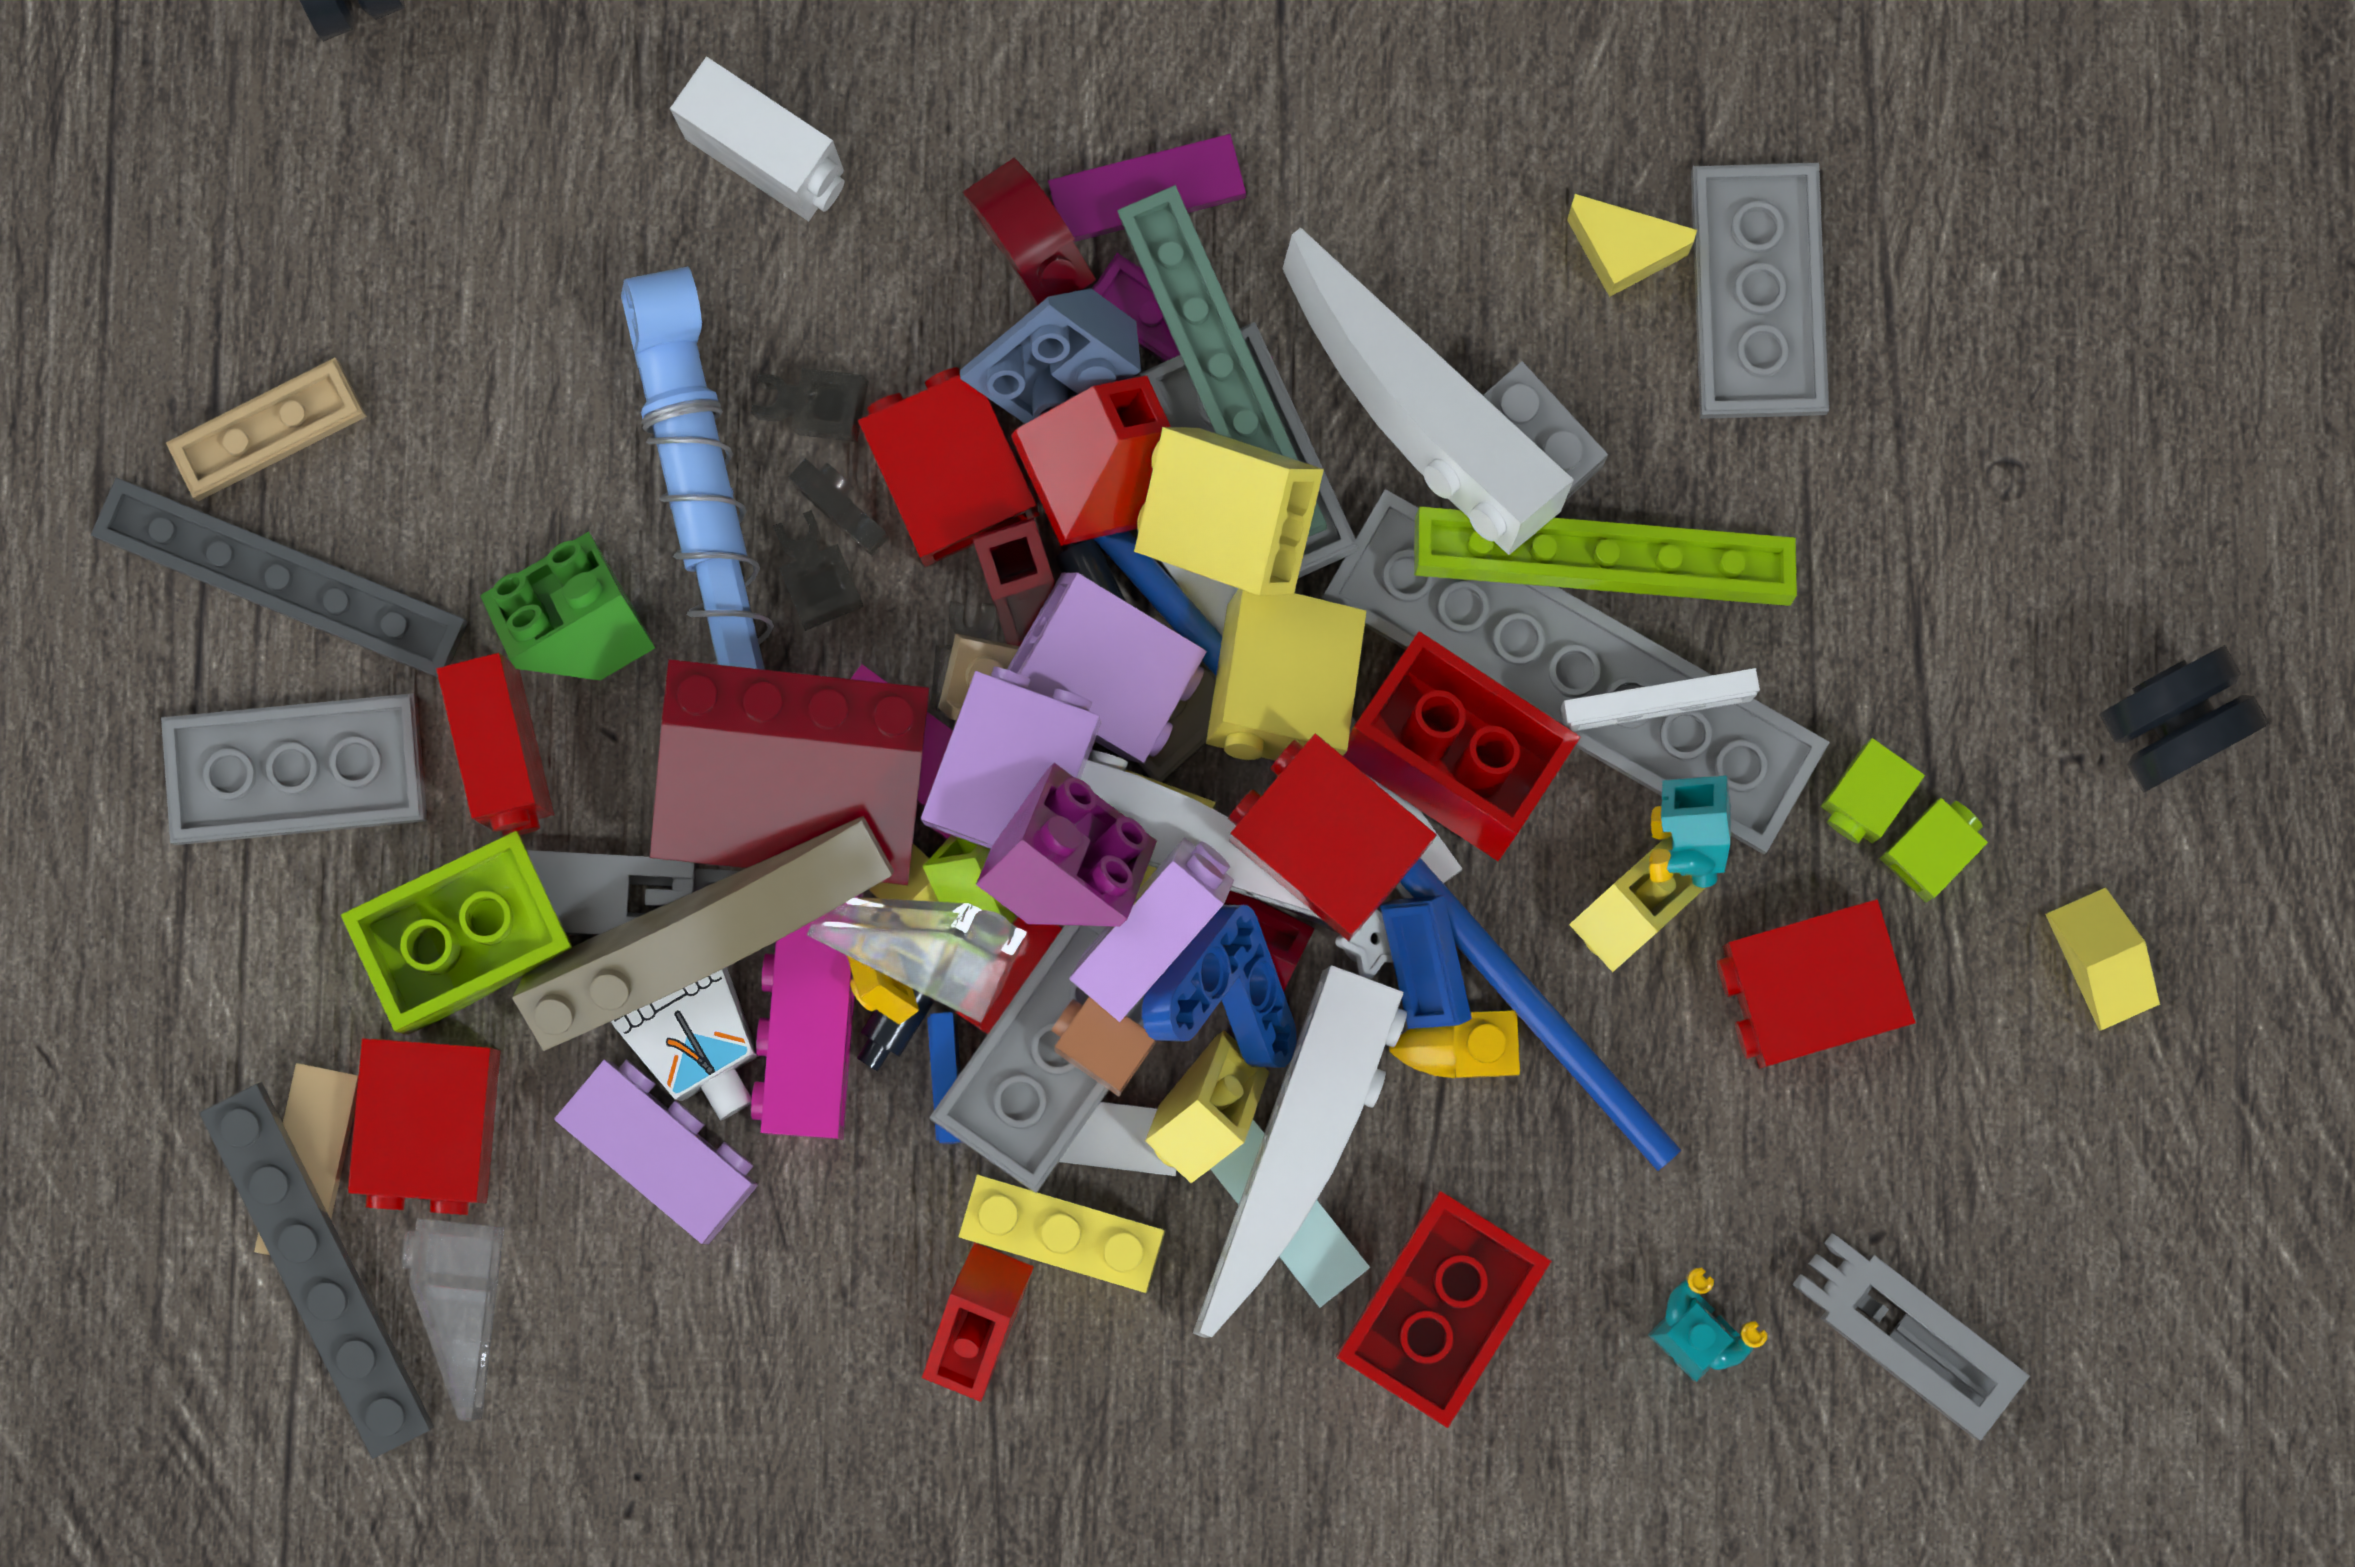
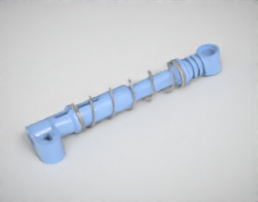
[621,267,774,670]

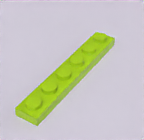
[1414,507,1797,606]

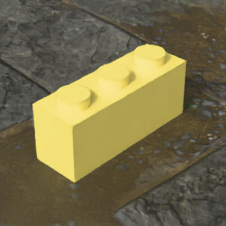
[959,1175,1165,1293]

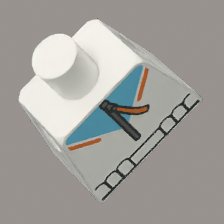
[611,967,758,1121]

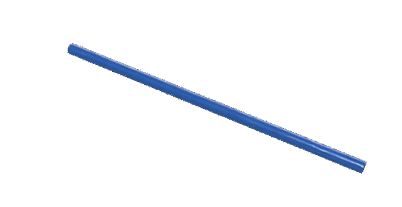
[1093,531,1681,1171]

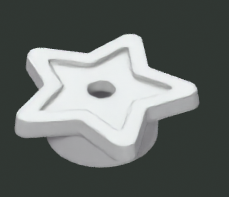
[1335,909,1393,980]

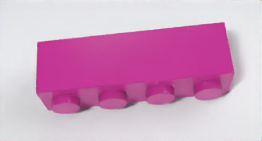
[751,893,863,1140]

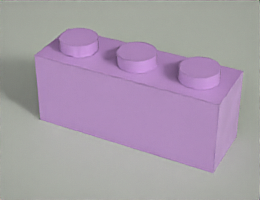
[554,1059,758,1244]

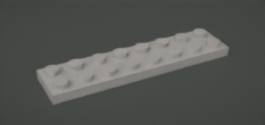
[1321,489,1830,854]

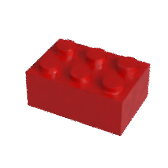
[1343,631,1581,862]
[1335,1191,1552,1428]

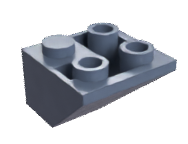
[960,289,1141,424]

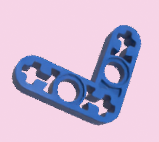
[1142,905,1296,1068]

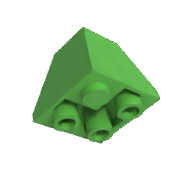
[480,532,655,681]

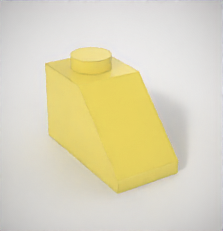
[1569,836,1705,972]
[1145,1030,1269,1183]

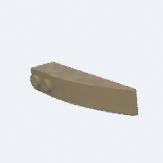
[512,816,894,1051]

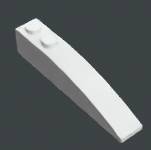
[1282,228,1574,555]
[1081,750,1362,931]
[1193,965,1407,1338]

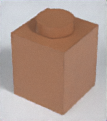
[1051,997,1156,1096]

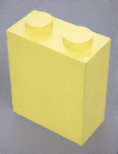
[1134,427,1324,596]
[1206,589,1367,761]

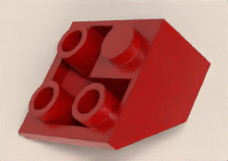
[1011,375,1171,545]

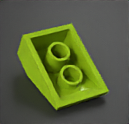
[341,831,572,1035]

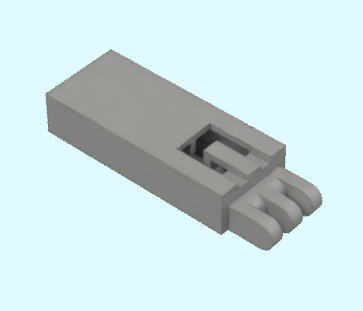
[527,850,740,936]
[1792,1233,2030,1440]

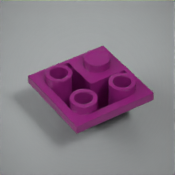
[976,762,1157,927]

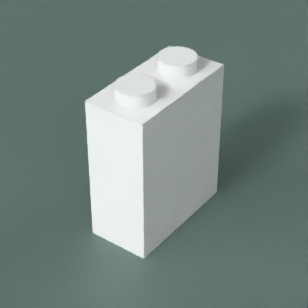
[670,56,845,222]

